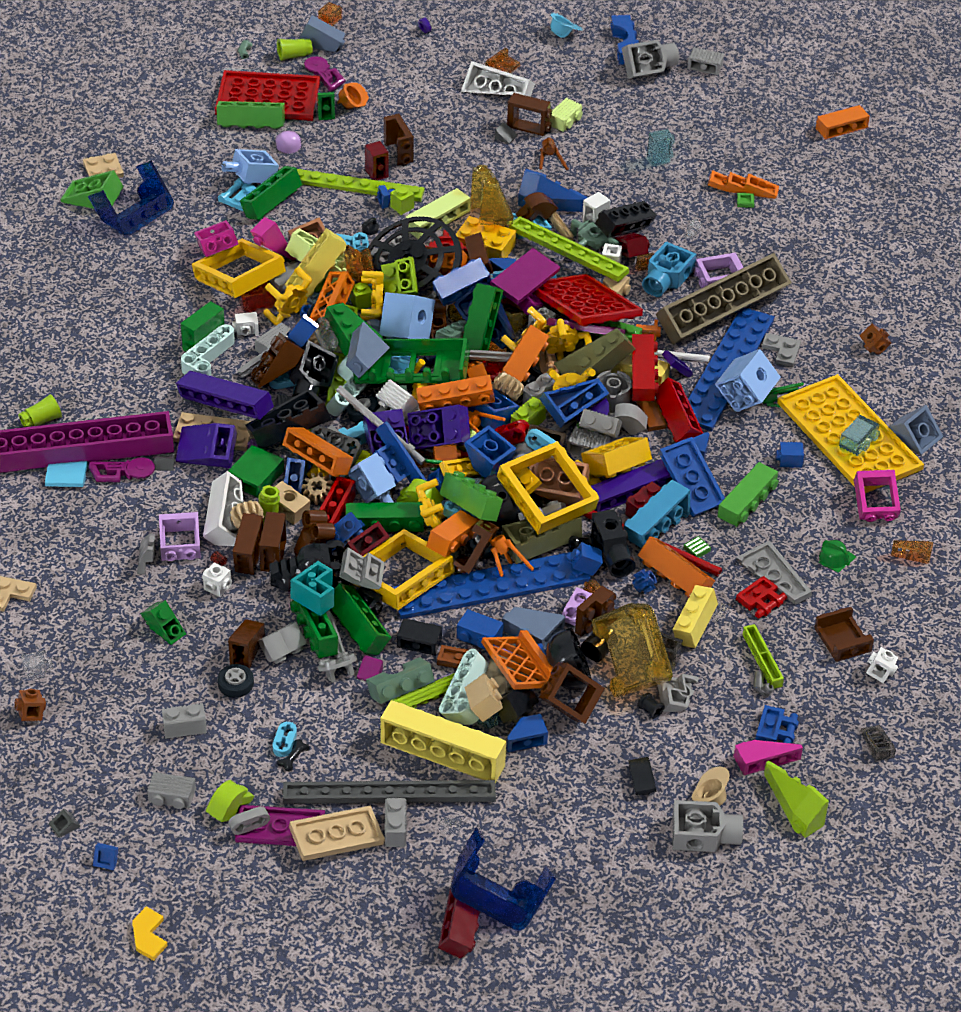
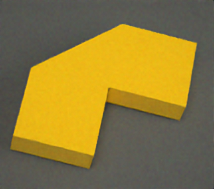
[132,906,168,961]

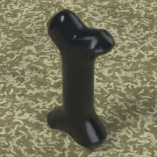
[277,739,310,772]

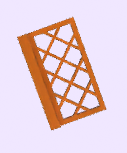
[481,630,553,690]

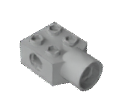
[622,40,679,79]
[672,800,743,852]

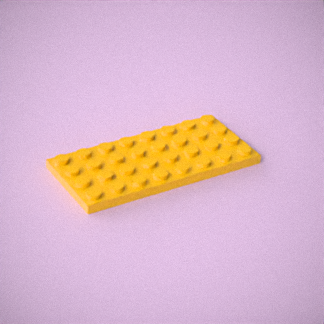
[777,374,924,493]

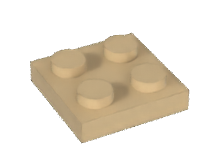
[83,153,124,178]

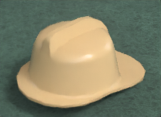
[692,767,730,806]

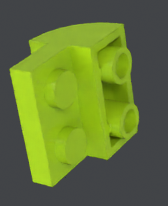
[381,257,418,296]

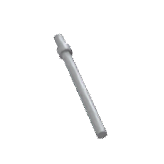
[336,385,426,465]

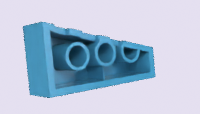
[624,480,690,548]

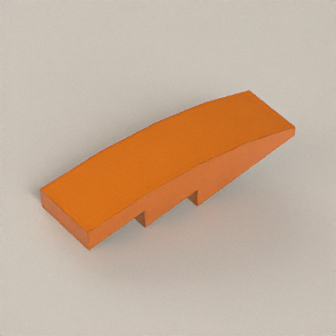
[708,170,779,199]

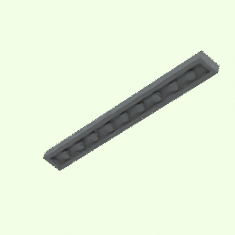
[283,780,496,804]

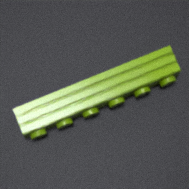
[742,624,784,689]
[390,673,455,708]

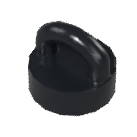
[362,217,379,235]

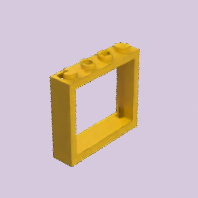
[191,238,286,298]
[497,441,599,534]
[352,529,455,610]

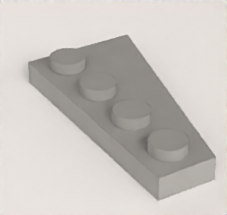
[736,540,812,605]

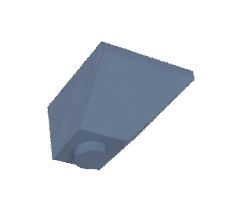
[889,405,944,455]

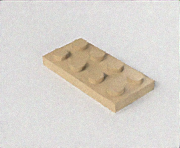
[173,412,251,451]
[289,806,385,861]

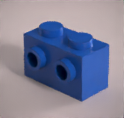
[456,609,504,649]

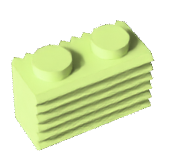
[550,98,583,132]

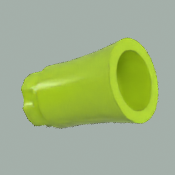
[277,39,313,61]
[18,394,62,427]
[258,485,280,525]

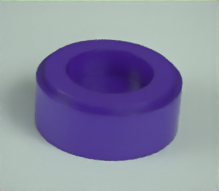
[418,17,432,34]

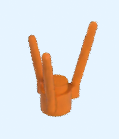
[468,410,506,433]
[490,534,534,577]

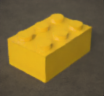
[456,216,516,259]
[581,437,652,478]

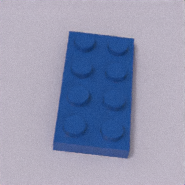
[658,437,725,517]

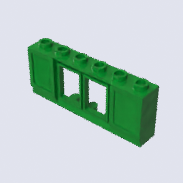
[353,338,470,384]

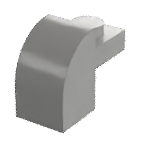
[608,403,648,435]

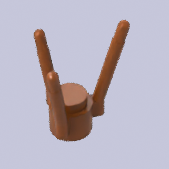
[539,137,569,170]

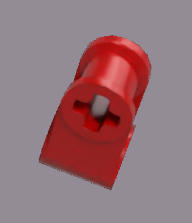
[495,419,529,445]

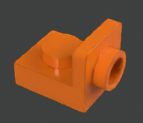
[636,320,661,342]

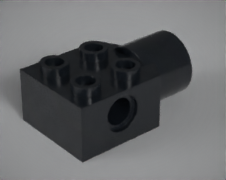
[289,340,339,397]
[590,509,636,578]

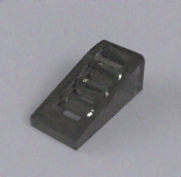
[860,725,896,762]

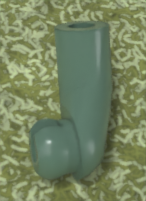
[238,40,253,59]

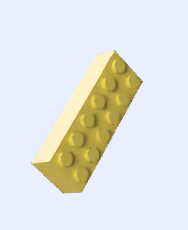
[381,700,506,783]

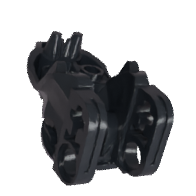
[269,540,349,592]

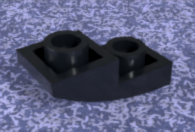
[628,756,657,795]

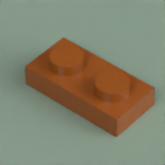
[437,645,481,669]

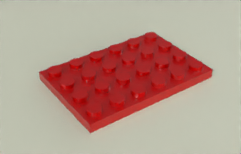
[215,70,321,121]
[533,274,643,326]

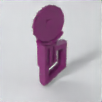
[304,56,346,92]
[89,457,155,482]

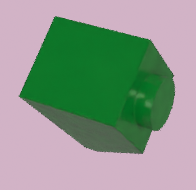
[317,92,335,120]

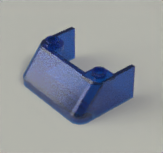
[88,160,174,235]
[450,828,556,931]

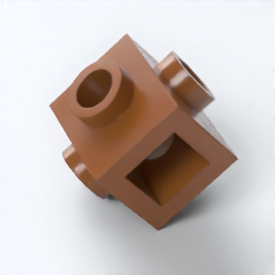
[859,323,891,354]
[14,689,46,721]

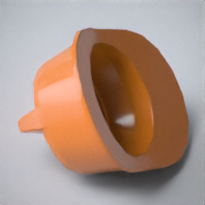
[337,82,369,109]

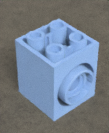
[379,292,435,339]
[715,349,781,412]

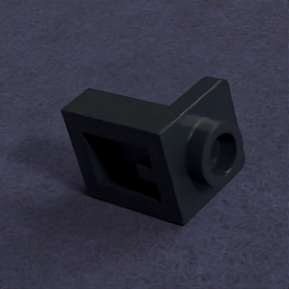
[358,586,383,615]

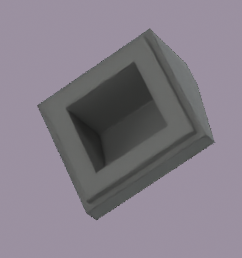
[495,122,517,144]
[155,454,176,471]
[48,809,81,838]

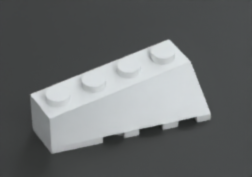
[461,61,535,97]
[203,471,243,546]

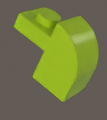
[396,479,444,505]
[205,780,254,822]

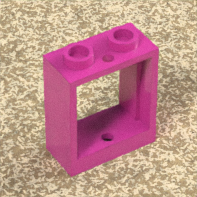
[194,220,239,257]
[854,470,901,522]

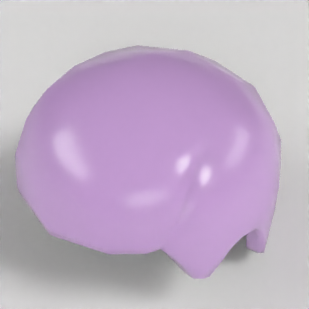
[276,131,301,154]

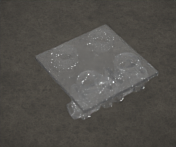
[314,317,343,354]

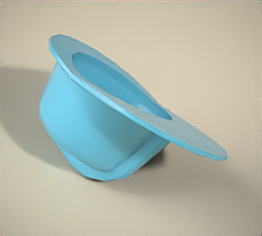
[550,13,583,38]

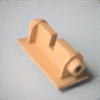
[538,349,560,375]

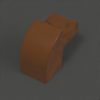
[516,192,558,222]

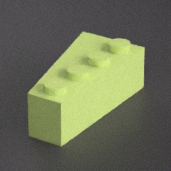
[285,228,359,284]

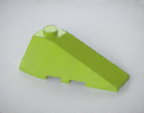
[764,761,829,838]

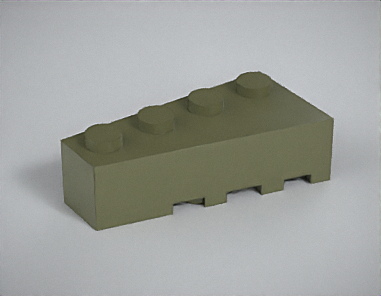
[554,328,635,381]
[502,514,582,564]

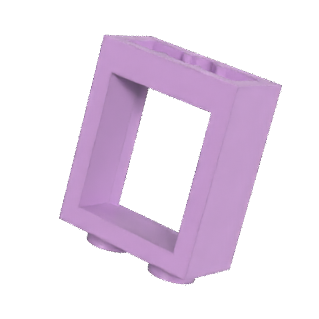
[693,253,744,288]
[159,512,201,561]

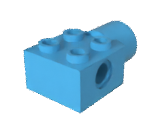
[642,241,696,298]

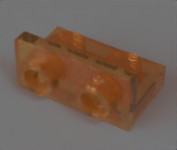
[485,47,520,73]
[344,245,374,282]

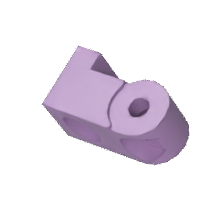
[562,587,592,626]

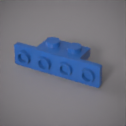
[373,421,427,484]

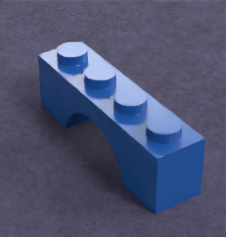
[611,15,639,65]

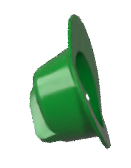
[819,540,856,573]

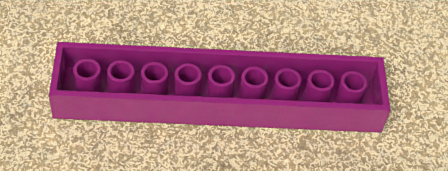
[0,411,174,473]

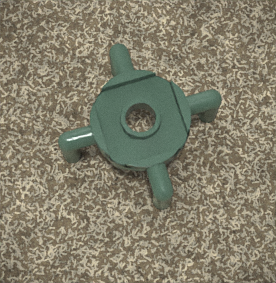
[570,219,620,249]

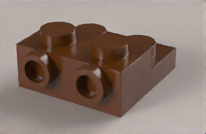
[575,586,616,637]

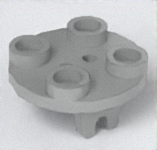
[317,652,357,682]

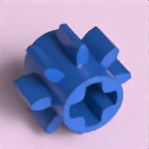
[632,569,657,594]

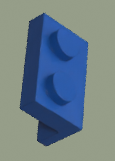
[326,512,365,551]

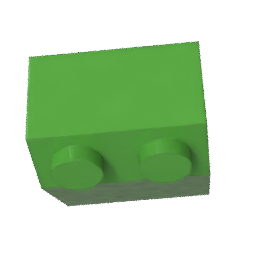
[60,170,124,209]

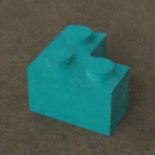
[290,561,334,616]

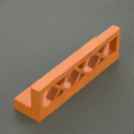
[309,271,355,338]

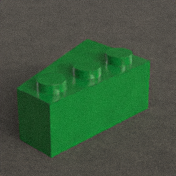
[323,303,383,357]

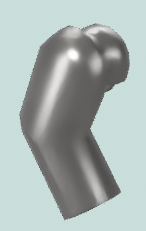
[753,671,774,697]

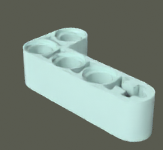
[181,324,235,376]
[326,355,368,416]
[439,649,489,725]

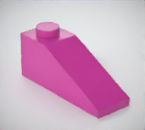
[251,217,296,261]
[734,740,803,776]

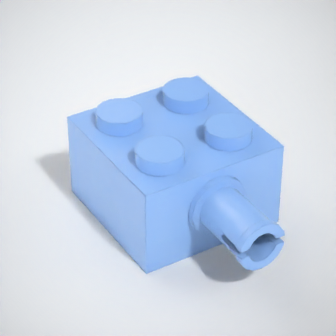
[222,149,279,184]
[348,453,396,503]

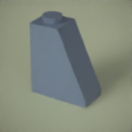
[299,15,346,52]
[346,322,390,378]
[502,607,565,649]

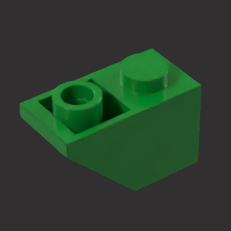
[140,600,186,645]

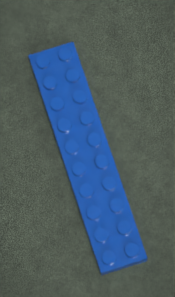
[688,308,775,432]
[392,552,591,619]

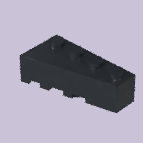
[245,388,332,449]

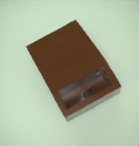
[251,332,305,388]

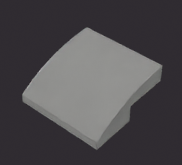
[339,548,385,589]

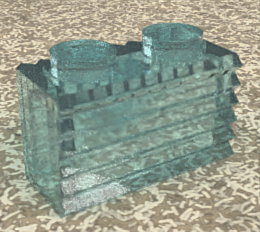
[647,129,675,166]
[839,414,880,456]

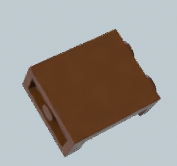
[384,114,414,165]
[453,519,500,574]
[814,607,874,662]

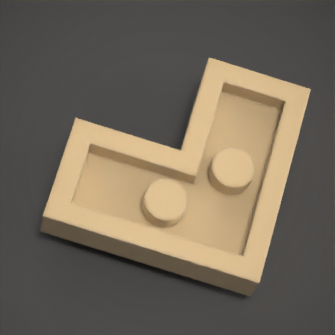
[0,576,37,612]

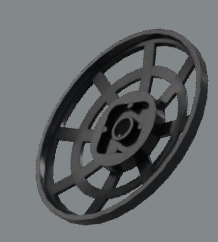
[361,216,462,303]

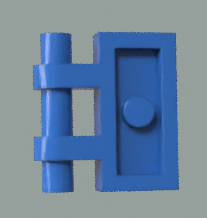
[755,705,799,744]

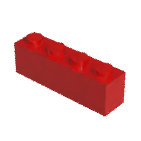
[632,334,659,401]
[655,377,703,443]
[319,476,356,543]

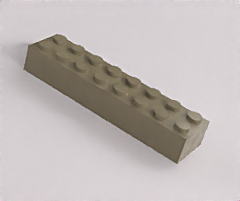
[655,253,791,345]

